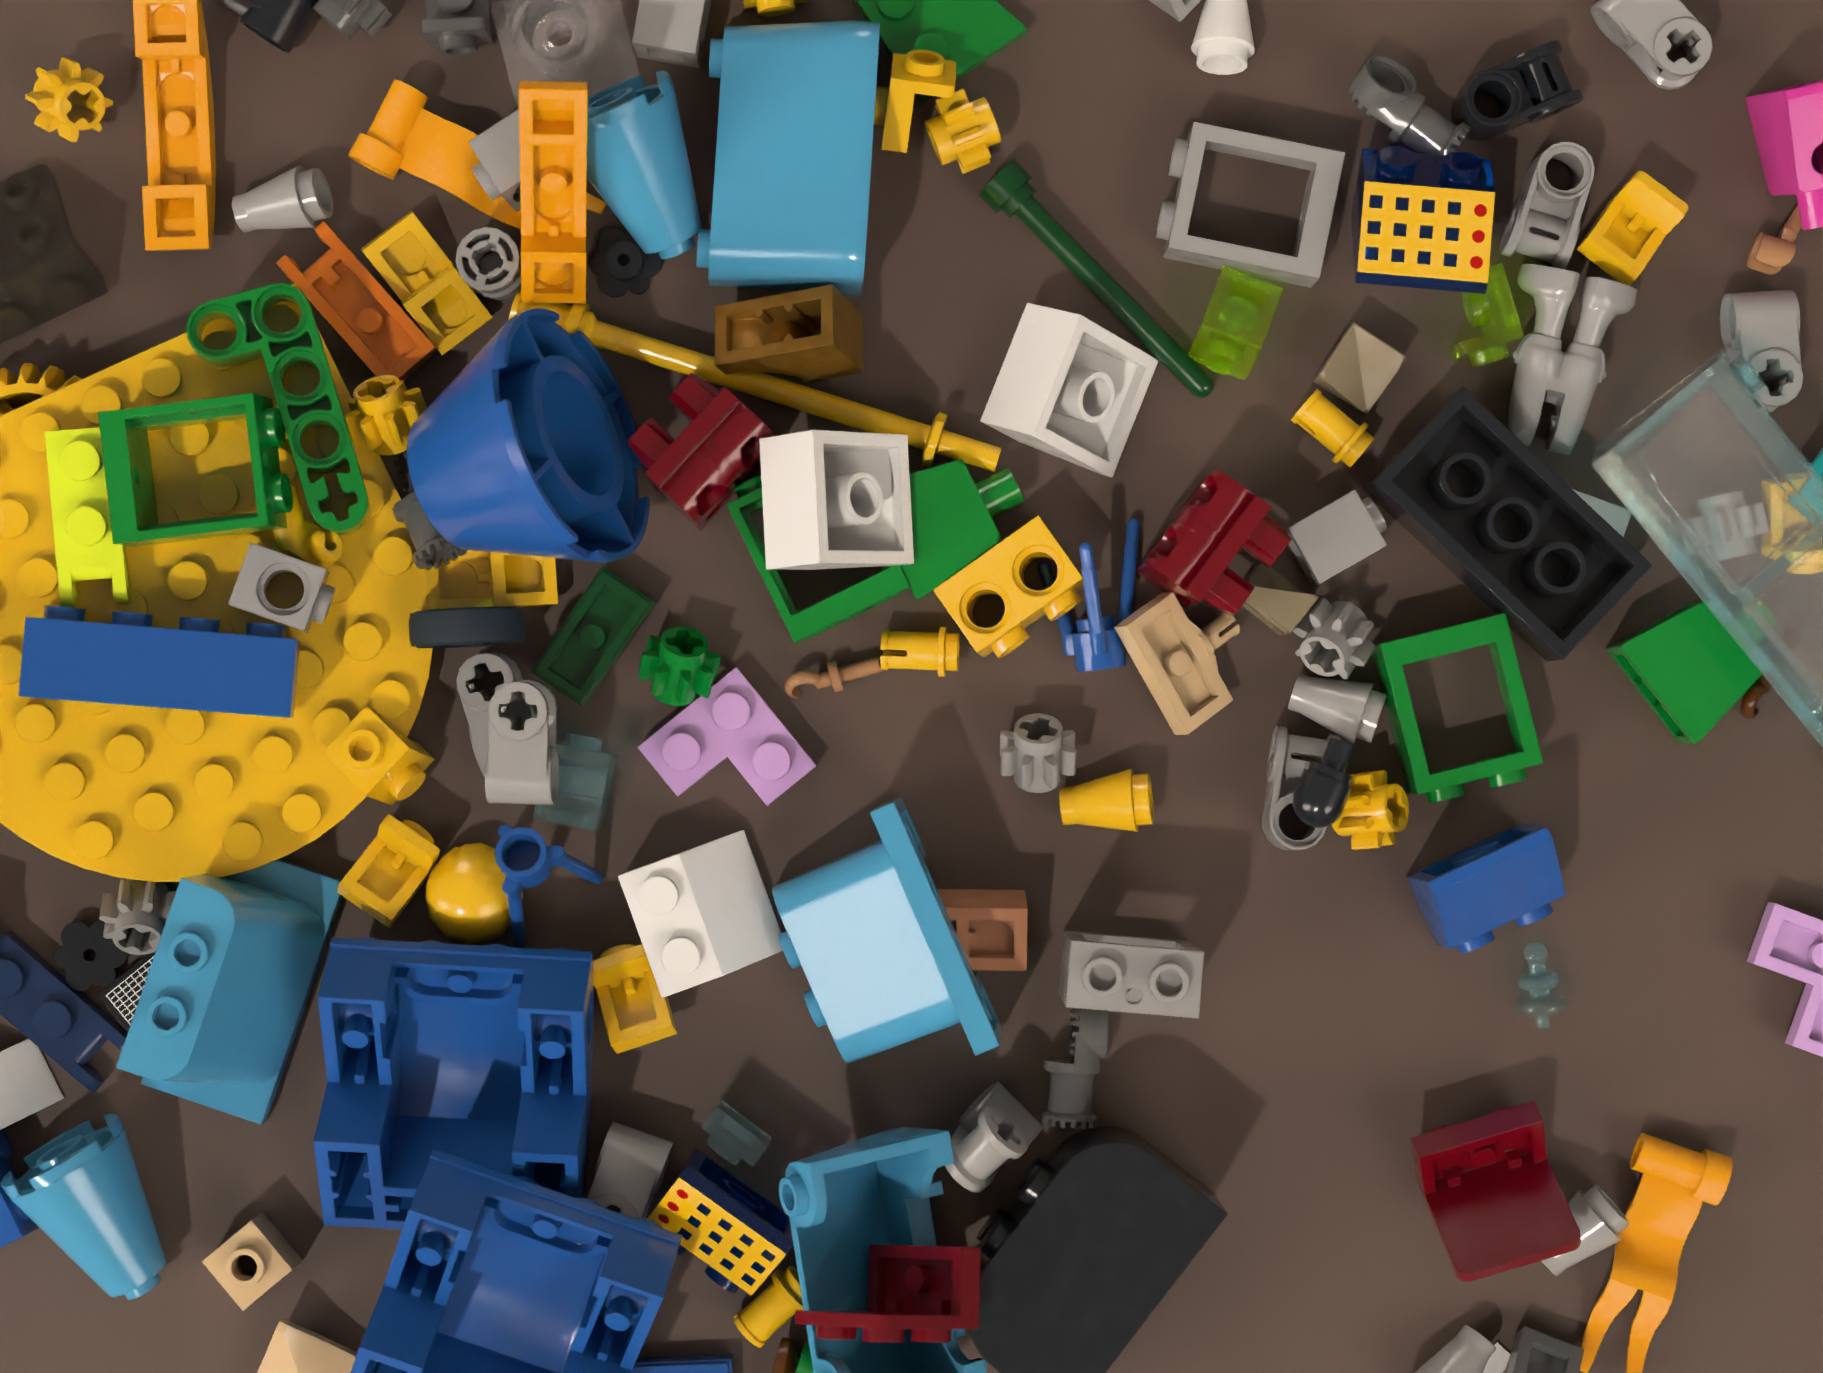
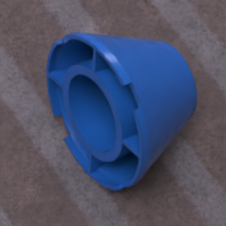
[407,308,650,563]

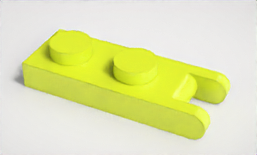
[44,427,130,608]

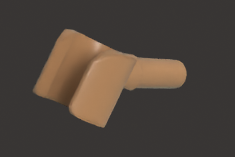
[1747,204,1802,275]

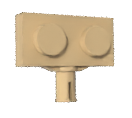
[1114,592,1240,735]

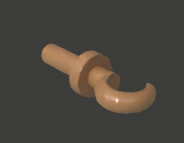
[784,657,882,698]

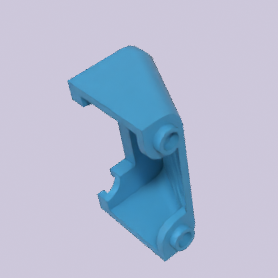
[696,21,880,296]
[779,1127,987,1373]

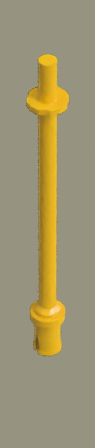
[509,288,1002,472]

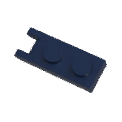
[0,931,128,1092]

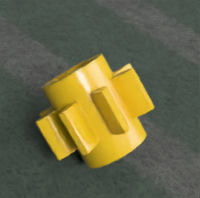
[25,57,113,142]
[924,88,1001,174]
[344,375,427,456]
[1332,770,1409,850]

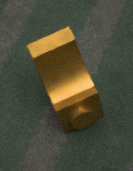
[715,284,863,382]

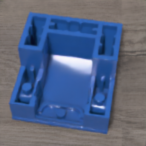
[313,937,594,1229]
[351,1148,682,1373]

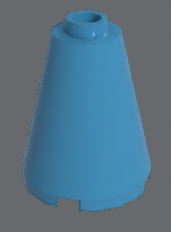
[586,70,702,259]
[0,1113,167,1300]

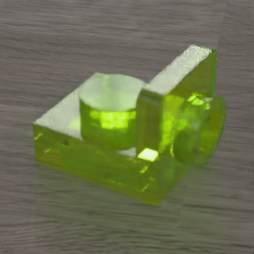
[1449,263,1524,368]
[1189,266,1283,379]

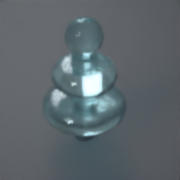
[1514,942,1568,1029]

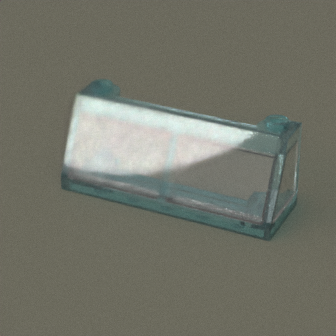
[1591,349,1823,748]

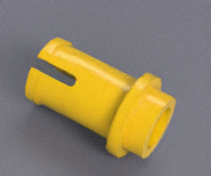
[1291,389,1375,468]
[880,626,960,677]
[733,1266,804,1348]

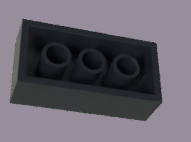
[1362,387,1652,661]

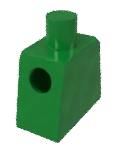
[900,459,1024,602]
[1605,596,1774,744]

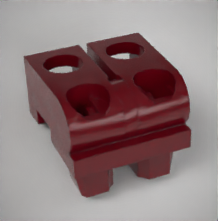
[628,373,777,531]
[1136,468,1291,616]

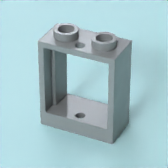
[1155,122,1345,288]
[1058,930,1204,1019]

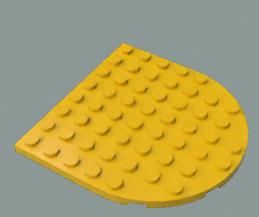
[0,283,433,882]

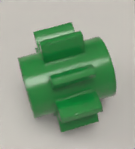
[638,626,721,706]

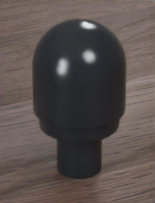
[1293,737,1355,828]

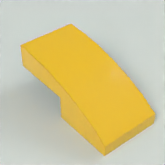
[361,210,493,356]
[425,550,558,610]

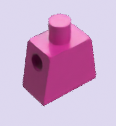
[1745,80,1823,230]

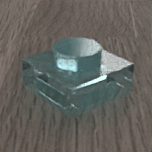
[702,1099,772,1166]

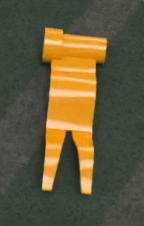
[348,79,607,230]
[1580,1133,1733,1373]

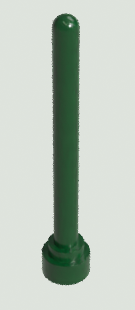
[978,159,1214,398]

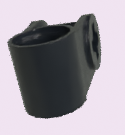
[1451,40,1583,141]

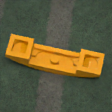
[133,0,216,251]
[519,81,588,304]

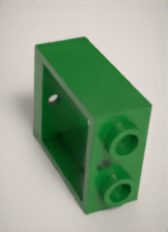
[98,393,293,547]
[726,475,910,645]
[1372,613,1543,803]

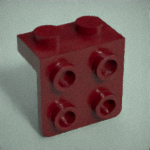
[1411,1101,1581,1282]
[795,1244,981,1343]

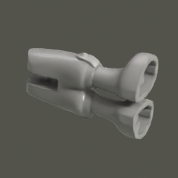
[1507,264,1638,456]

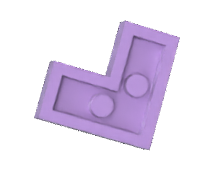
[638,667,817,806]
[1746,902,1823,1057]

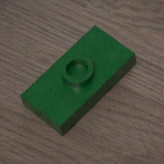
[531,566,656,708]

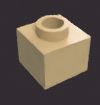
[202,1212,303,1311]

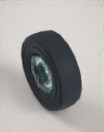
[409,607,525,648]

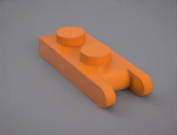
[276,220,438,381]

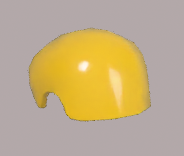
[425,843,523,945]

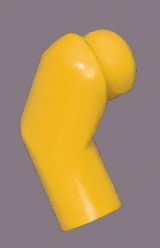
[273,485,344,568]

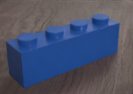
[19,606,300,718]

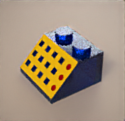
[1351,146,1495,294]
[647,1148,793,1296]

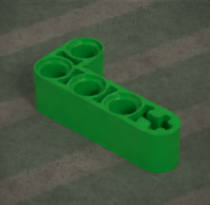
[186,283,370,535]

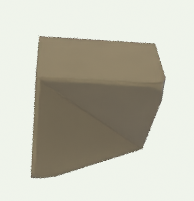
[1313,322,1406,416]
[1242,563,1319,635]

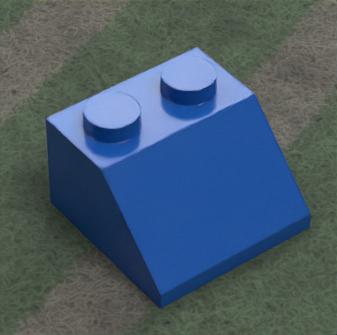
[1406,823,1566,954]

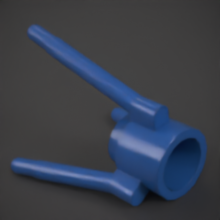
[1038,518,1140,672]
[495,824,603,948]

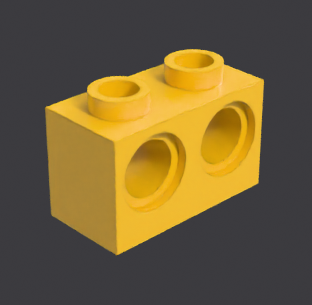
[933,515,1084,659]

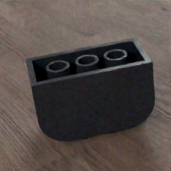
[969,1126,1228,1373]

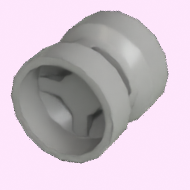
[455,227,521,301]

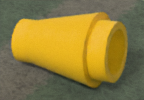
[1059,768,1154,832]

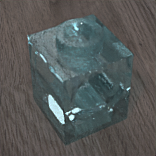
[533,733,618,831]

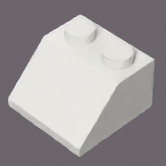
[980,303,1159,478]
[759,430,914,570]
[618,830,783,998]

